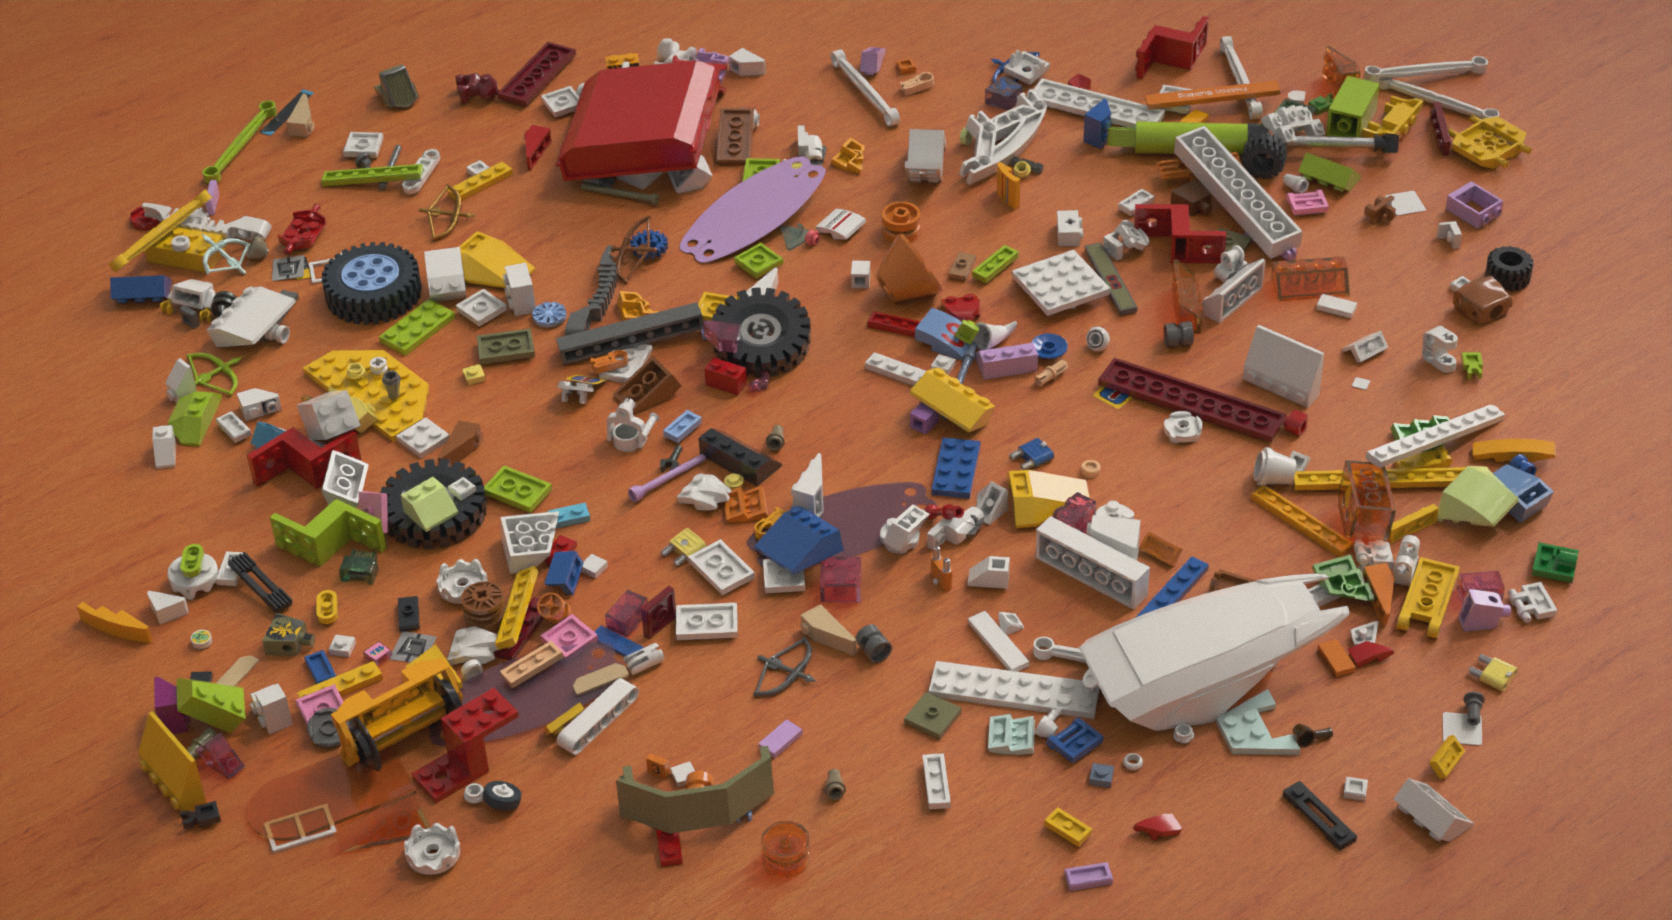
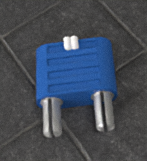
[1009,438,1054,470]

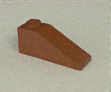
[438,421,483,466]

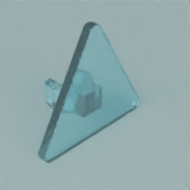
[781,222,809,251]

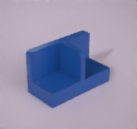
[545,551,584,595]

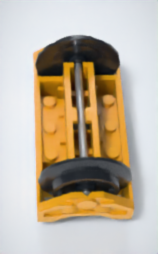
[331,657,463,772]

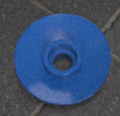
[1031,333,1068,359]

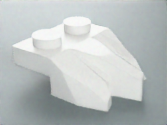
[677,474,732,511]
[447,626,498,665]

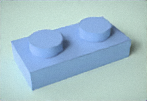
[663,410,702,443]

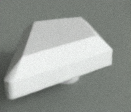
[1350,621,1378,646]

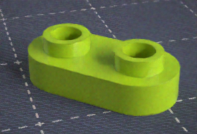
[180,544,204,578]

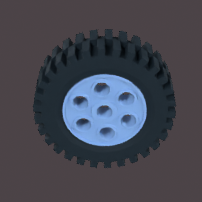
[322,242,422,325]

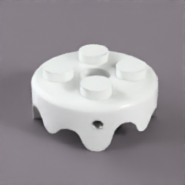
[167,554,219,600]
[437,559,488,604]
[404,823,460,875]

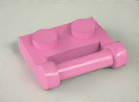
[1286,190,1329,215]

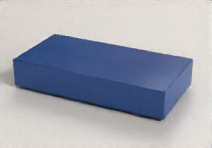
[304,650,336,684]

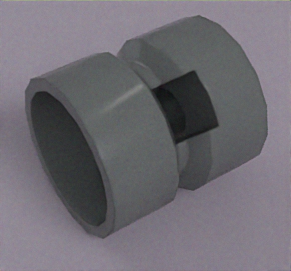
[1163,321,1194,347]
[855,624,892,663]

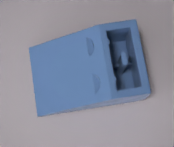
[1493,464,1554,523]

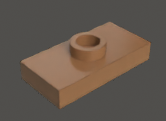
[949,252,976,281]

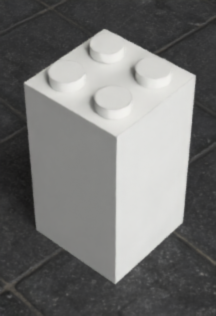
[297,390,361,440]

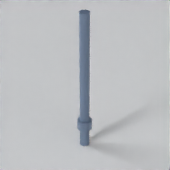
[942,342,978,420]

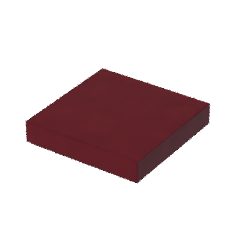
[641,586,676,639]

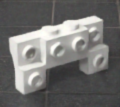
[1261,105,1326,145]

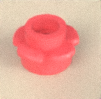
[804,230,820,246]

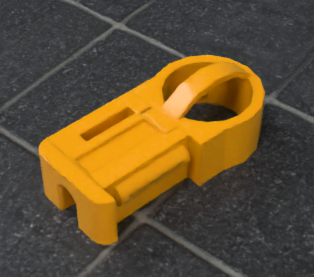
[754,507,786,540]

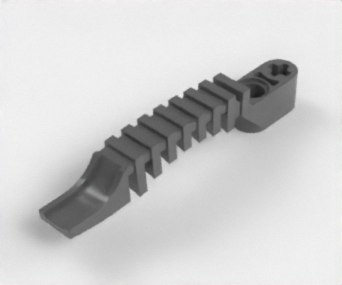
[565,245,618,336]

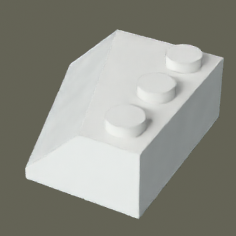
[500,511,559,574]

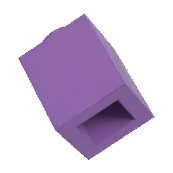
[910,402,938,434]

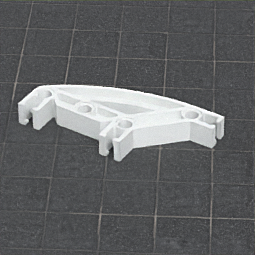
[959,89,1047,185]

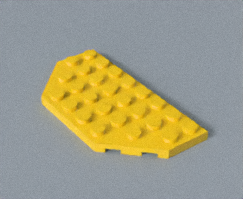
[303,350,429,442]

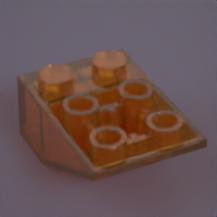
[1322,46,1361,97]

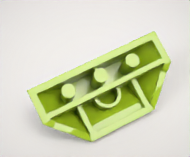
[168,391,222,447]

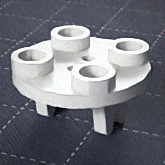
[557,381,594,404]

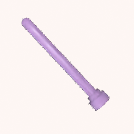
[628,454,706,502]

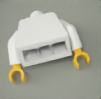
[160,279,215,323]

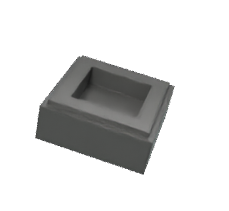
[179,305,200,329]

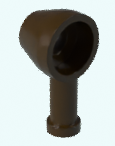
[1292,724,1333,748]

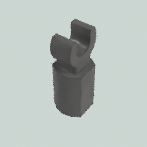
[583,177,615,188]

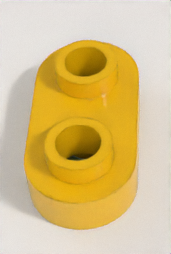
[316,590,338,624]

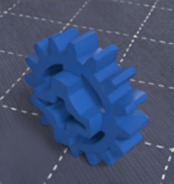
[630,229,668,260]

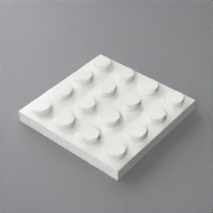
[1012,250,1111,316]

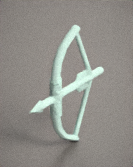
[201,233,250,275]

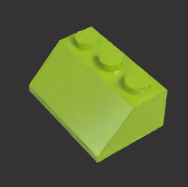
[1298,152,1362,192]

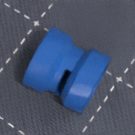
[1509,454,1537,476]

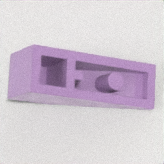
[860,47,886,75]

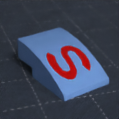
[915,308,974,361]

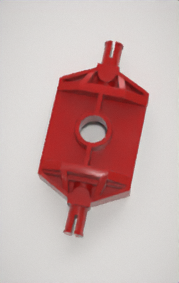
[278,203,326,255]

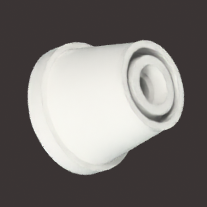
[1254,447,1296,486]

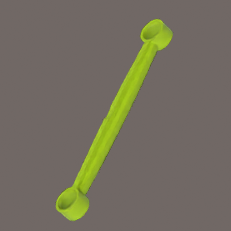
[202,101,277,184]

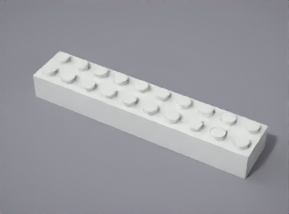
[1174,126,1303,259]

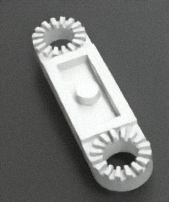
[402,149,440,194]

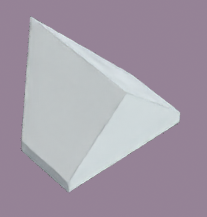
[976,481,1008,525]

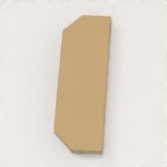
[216,655,260,686]
[573,663,629,697]

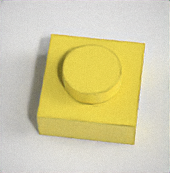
[462,364,486,386]

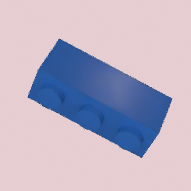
[110,275,172,303]

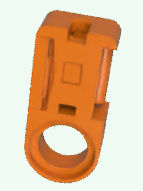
[591,350,628,374]

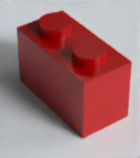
[704,357,747,396]

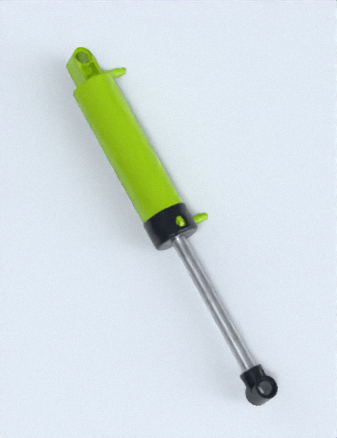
[1107,121,1400,157]

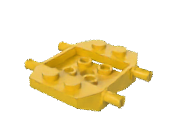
[1448,115,1532,169]

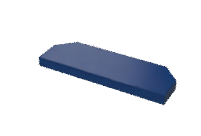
[594,625,644,657]

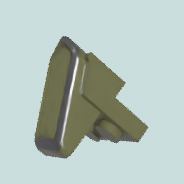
[374,64,419,109]

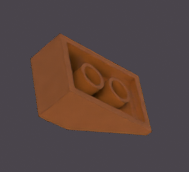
[613,356,682,414]

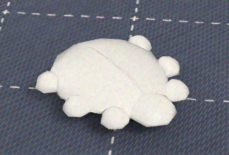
[190,208,211,226]

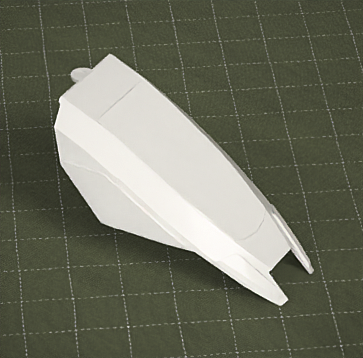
[1079,573,1350,731]

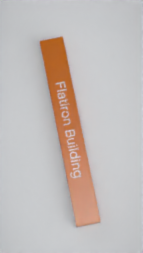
[1145,80,1280,110]

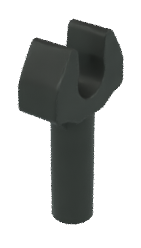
[660,445,682,473]

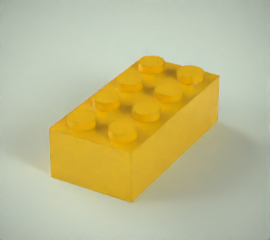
[144,225,225,272]

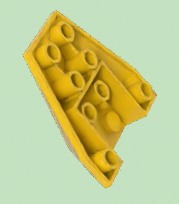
[459,231,535,288]
[1006,470,1091,528]

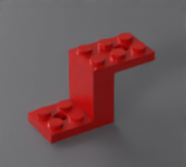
[1135,16,1209,79]
[1134,204,1226,264]
[247,427,362,489]
[411,688,519,804]

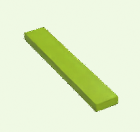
[321,164,424,186]

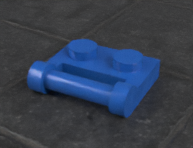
[1046,718,1103,763]

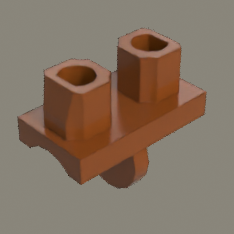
[1364,195,1396,225]

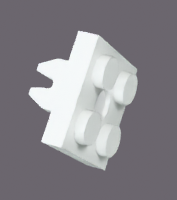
[1004,50,1050,85]

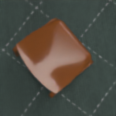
[1453,276,1513,325]

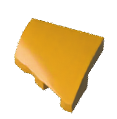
[830,137,864,173]
[617,291,658,321]

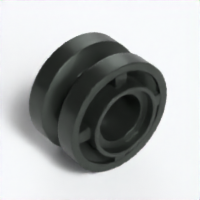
[211,291,237,318]

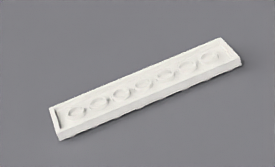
[1034,78,1165,128]
[929,661,1100,719]

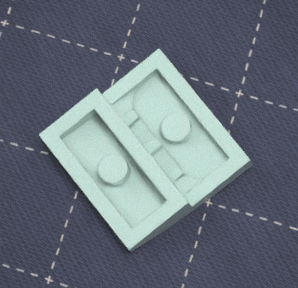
[988,714,1035,755]

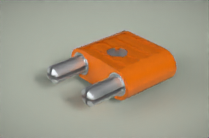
[931,546,953,591]

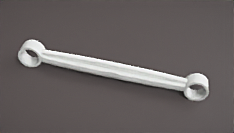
[1220,36,1263,120]
[830,49,900,127]
[1363,56,1488,83]
[1377,78,1500,119]
[1033,637,1086,663]

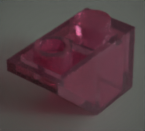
[703,320,740,353]
[196,733,245,779]

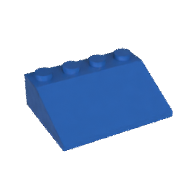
[754,506,844,574]

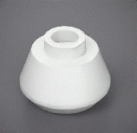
[1086,327,1110,352]

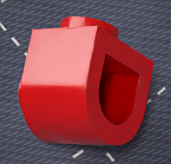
[1283,409,1308,436]

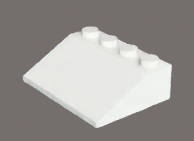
[207,286,296,347]
[1243,325,1324,408]

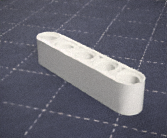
[556,678,639,755]

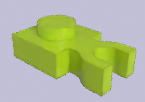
[1461,352,1483,379]

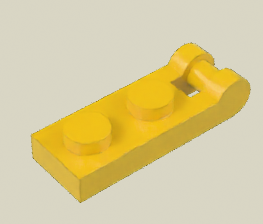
[1394,446,1453,469]

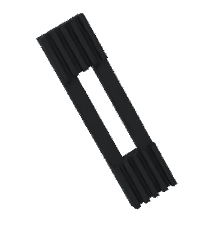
[228,551,293,613]
[1282,781,1357,851]

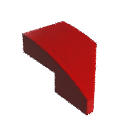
[1348,641,1394,668]
[1133,814,1182,841]

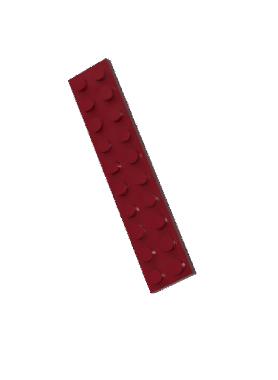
[1098,357,1287,442]

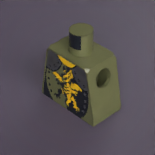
[262,613,315,656]

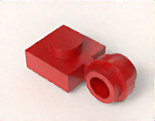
[544,535,577,565]

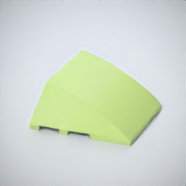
[1437,466,1519,527]

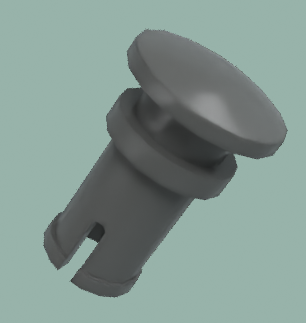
[1463,692,1485,726]

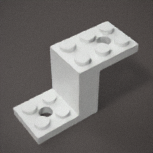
[905,129,946,183]

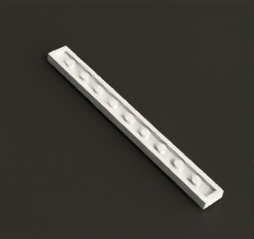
[1365,405,1505,468]

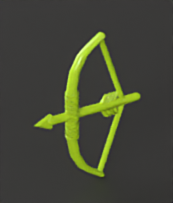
[186,353,241,397]

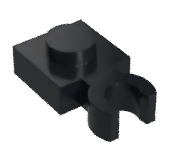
[180,801,221,829]

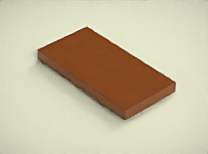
[716,108,754,165]

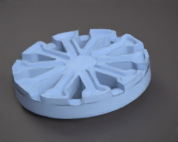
[533,302,567,327]

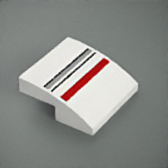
[816,209,866,240]

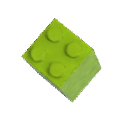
[1326,76,1380,138]

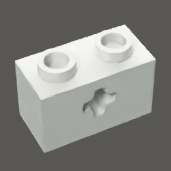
[1057,210,1083,246]

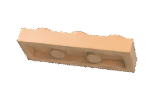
[500,641,564,688]

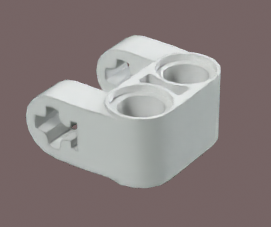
[1422,326,1458,373]
[1393,535,1420,587]

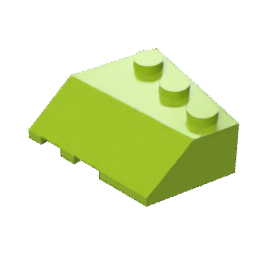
[176,678,245,733]

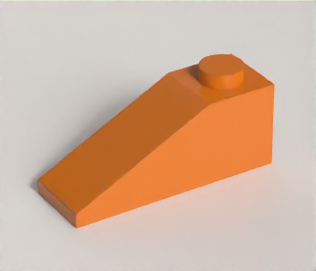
[1362,563,1395,627]

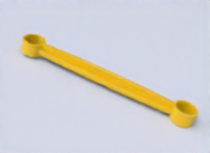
[108,189,212,273]

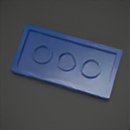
[932,438,981,499]

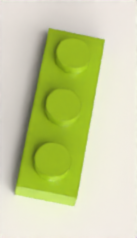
[972,245,1019,283]

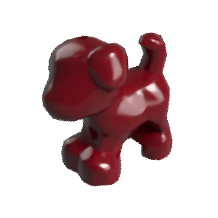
[455,73,500,104]

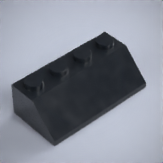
[698,428,782,487]

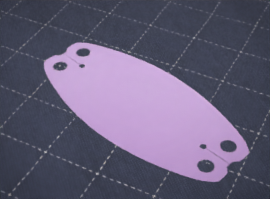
[680,156,826,262]

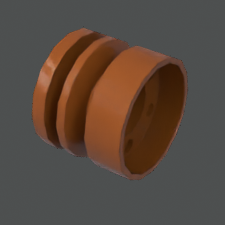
[461,581,506,633]

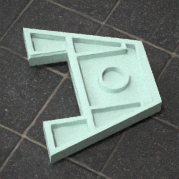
[1216,689,1300,755]

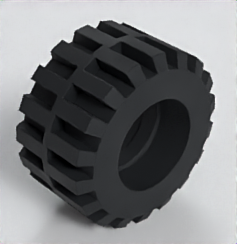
[1242,132,1287,179]
[1485,246,1534,291]

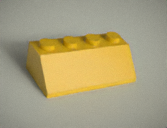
[909,368,995,432]

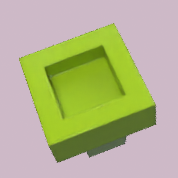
[954,319,979,345]

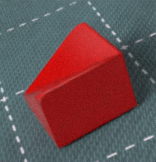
[1068,73,1091,90]

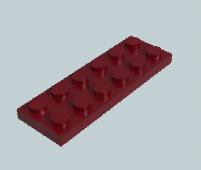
[497,42,576,106]

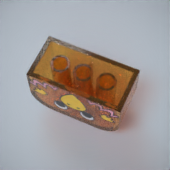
[1338,460,1396,541]

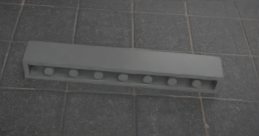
[556,302,705,365]

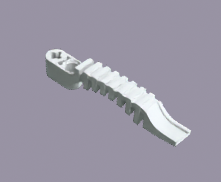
[142,203,272,241]

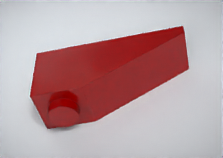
[524,125,552,171]

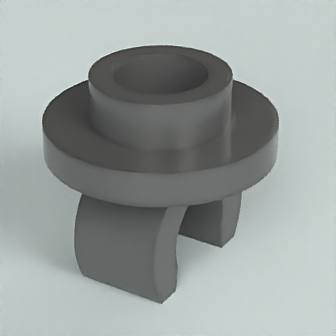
[355,153,372,169]

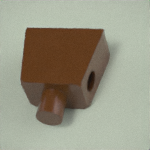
[1171,179,1213,216]

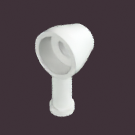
[1035,706,1062,738]

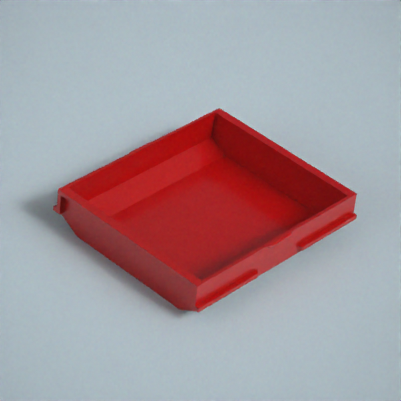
[556,60,720,181]

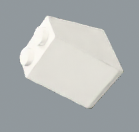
[1087,515,1141,561]

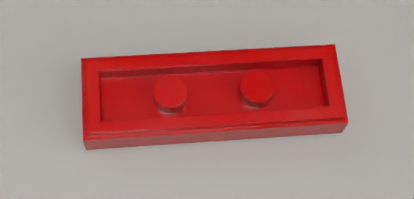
[867,311,921,337]

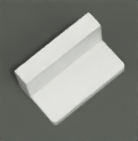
[1342,331,1388,363]

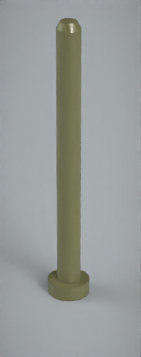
[581,183,660,206]

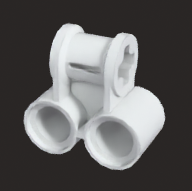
[1213,245,1249,283]

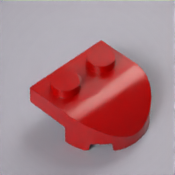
[941,294,981,322]

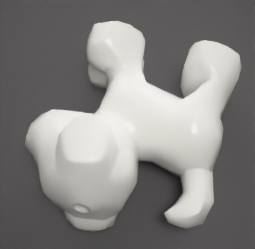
[653,38,697,65]

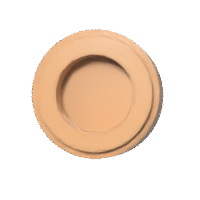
[1081,460,1101,478]

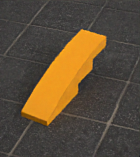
[1473,439,1556,463]
[77,602,153,643]

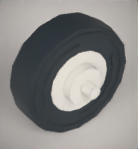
[482,781,521,811]

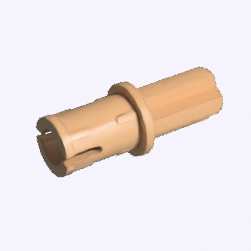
[1034,360,1068,387]

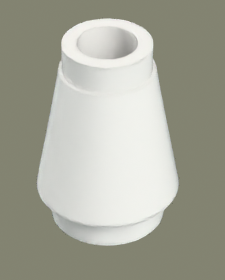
[1283,174,1309,193]

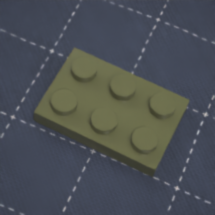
[477,328,535,365]

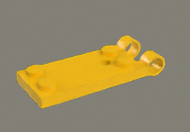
[1396,557,1460,639]

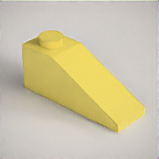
[328,387,378,434]

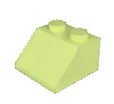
[401,477,459,532]

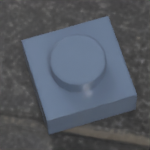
[1089,763,1114,788]

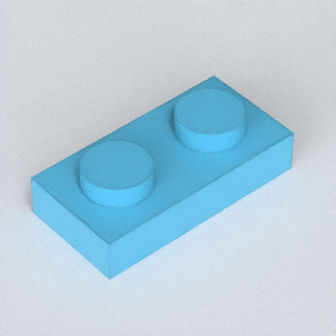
[548,503,590,528]

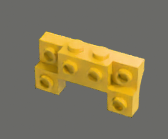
[1361,95,1423,140]

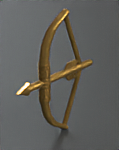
[418,184,476,241]

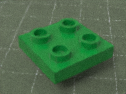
[1532,542,1579,583]

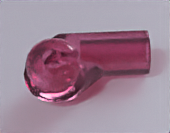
[748,372,770,392]

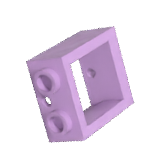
[1446,181,1503,229]

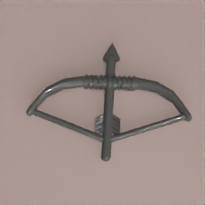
[753,636,816,697]

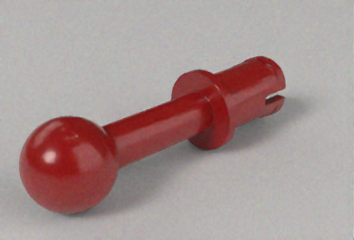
[924,504,964,520]

